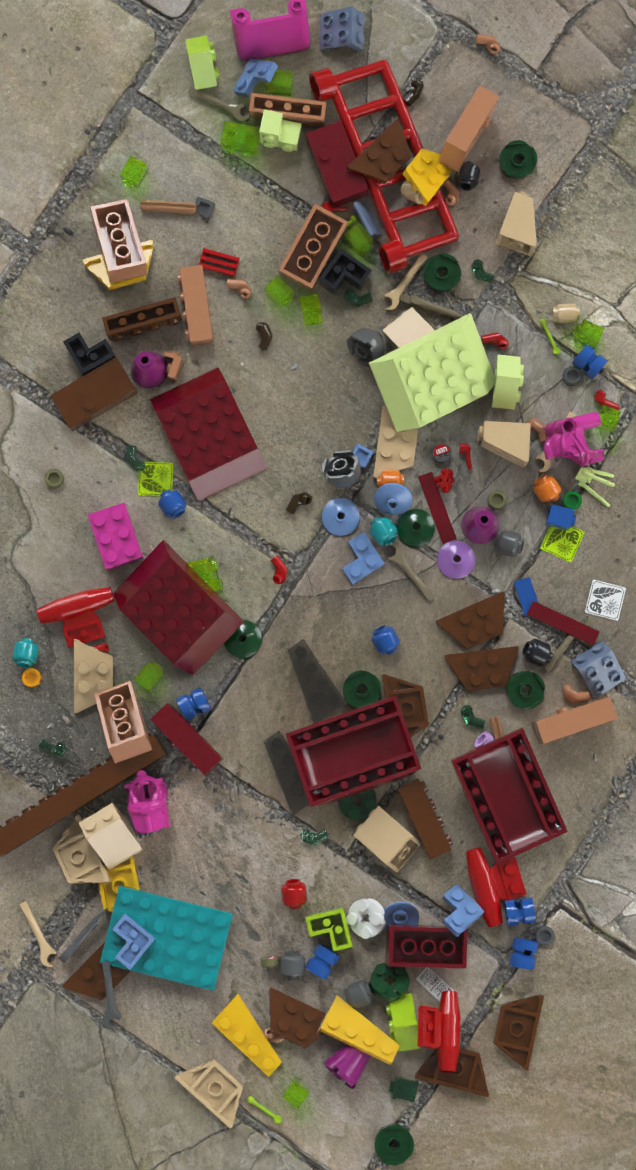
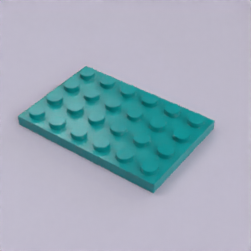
[100,885,233,991]

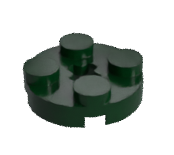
[499,140,537,179]
[423,253,461,292]
[343,670,381,708]
[505,671,545,709]
[338,789,377,820]
[370,962,410,1002]
[374,1124,414,1165]

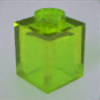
[265,70,293,96]
[120,155,149,189]
[344,222,373,256]
[264,275,294,308]
[573,319,604,349]
[596,405,621,433]
[134,661,165,692]
[282,1077,310,1109]

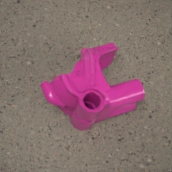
[544,411,604,467]
[124,770,171,833]

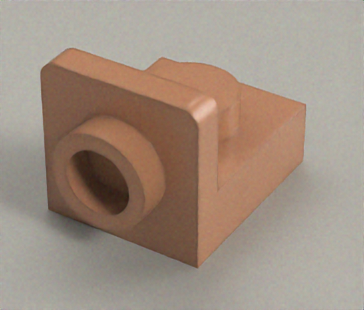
[163,351,184,382]

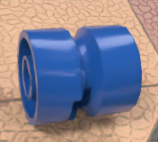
[572,344,608,380]
[176,687,211,721]
[504,897,536,926]
[509,937,539,970]
[305,943,340,980]

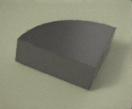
[196,196,215,222]

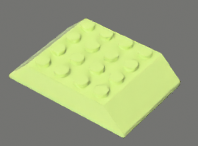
[369,313,495,432]

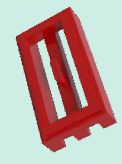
[198,248,240,277]

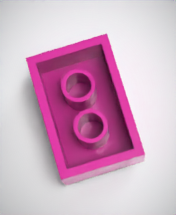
[88,503,144,571]

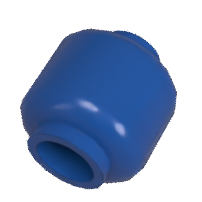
[158,489,187,519]
[371,625,400,655]

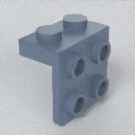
[320,6,365,51]
[570,641,626,698]

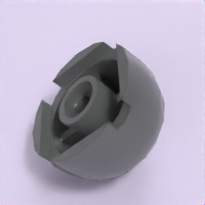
[347,328,385,367]
[322,450,361,488]

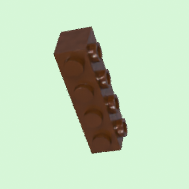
[102,297,182,342]
[397,778,453,860]

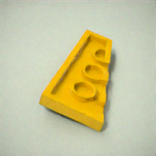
[212,993,282,1077]
[320,995,400,1065]

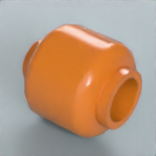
[377,470,404,489]
[533,474,562,504]

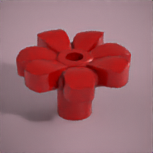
[434,468,455,493]

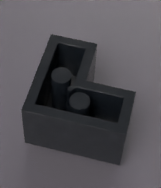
[319,249,372,295]
[63,332,116,376]

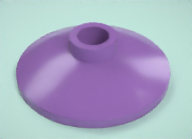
[437,541,475,579]

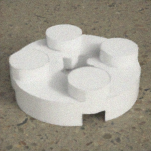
[346,898,386,939]

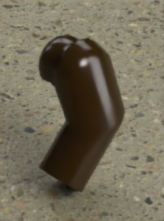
[404,78,424,107]
[256,322,273,351]
[286,492,312,514]

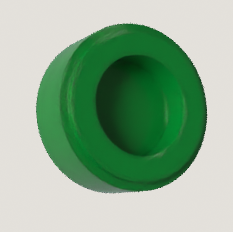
[562,491,582,510]

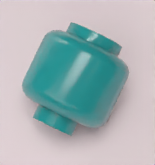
[369,517,398,546]
[12,638,39,668]

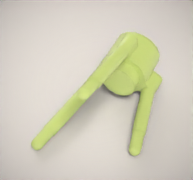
[575,466,615,507]

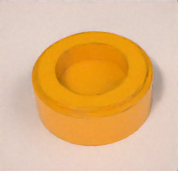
[22,668,42,687]

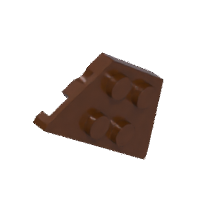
[346,119,412,184]
[436,591,505,649]
[444,646,519,691]
[382,674,429,737]
[62,942,130,1000]
[269,987,327,1049]
[493,994,544,1071]
[414,1048,489,1097]

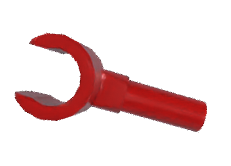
[321,202,349,213]
[459,443,473,469]

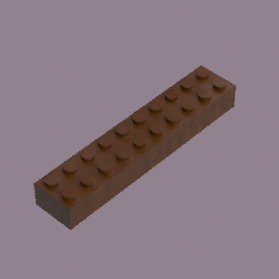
[0,733,168,857]

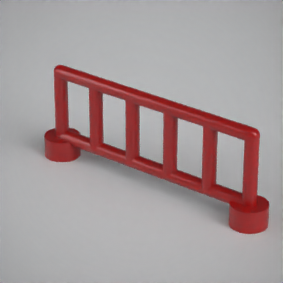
[309,60,459,274]

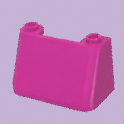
[230,0,310,61]

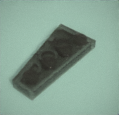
[288,639,346,724]
[264,731,309,816]

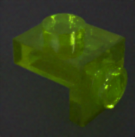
[299,294,323,326]

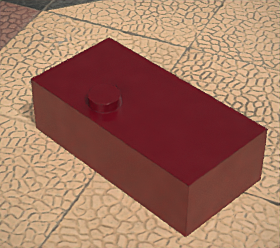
[306,120,369,207]
[150,703,224,775]
[385,924,468,969]

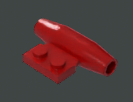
[36,587,115,648]
[466,847,527,927]
[417,991,461,1073]

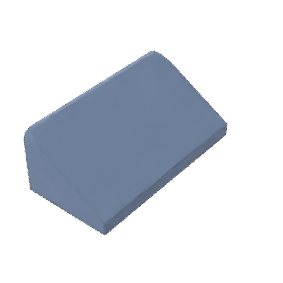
[353,202,382,240]

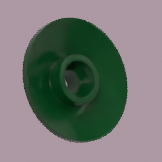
[397,509,435,547]
[224,620,262,658]

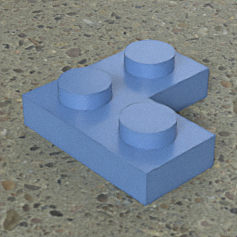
[233,59,278,97]
[342,532,385,585]
[442,884,484,937]
[112,913,155,970]

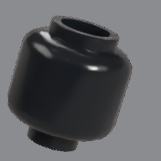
[454,161,480,191]
[522,639,553,667]

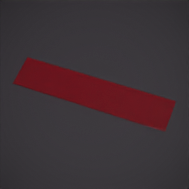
[418,472,457,544]
[527,601,600,645]

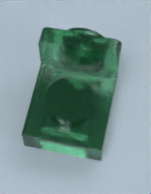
[388,1076,418,1102]

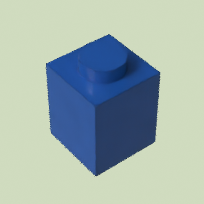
[545,504,576,530]

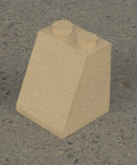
[496,192,537,257]
[382,307,435,350]
[477,421,531,467]
[79,803,143,870]
[353,806,422,873]

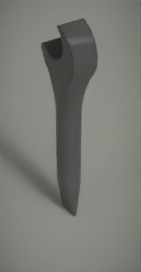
[59,907,108,964]
[102,961,122,1029]

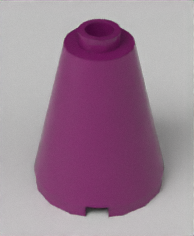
[130,351,168,389]
[461,506,500,544]
[323,1044,371,1089]

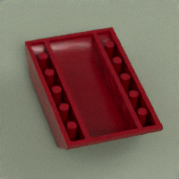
[150,367,267,502]
[113,540,245,675]
[286,696,422,808]
[451,727,568,864]

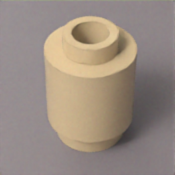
[400,181,423,204]
[552,303,580,324]

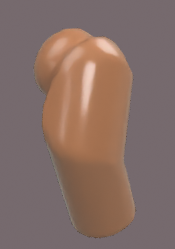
[562,684,590,703]

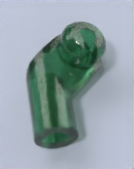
[471,259,495,284]
[345,289,373,307]
[126,446,145,471]
[461,705,485,729]
[39,739,66,756]
[300,829,330,846]

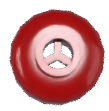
[281,879,307,909]

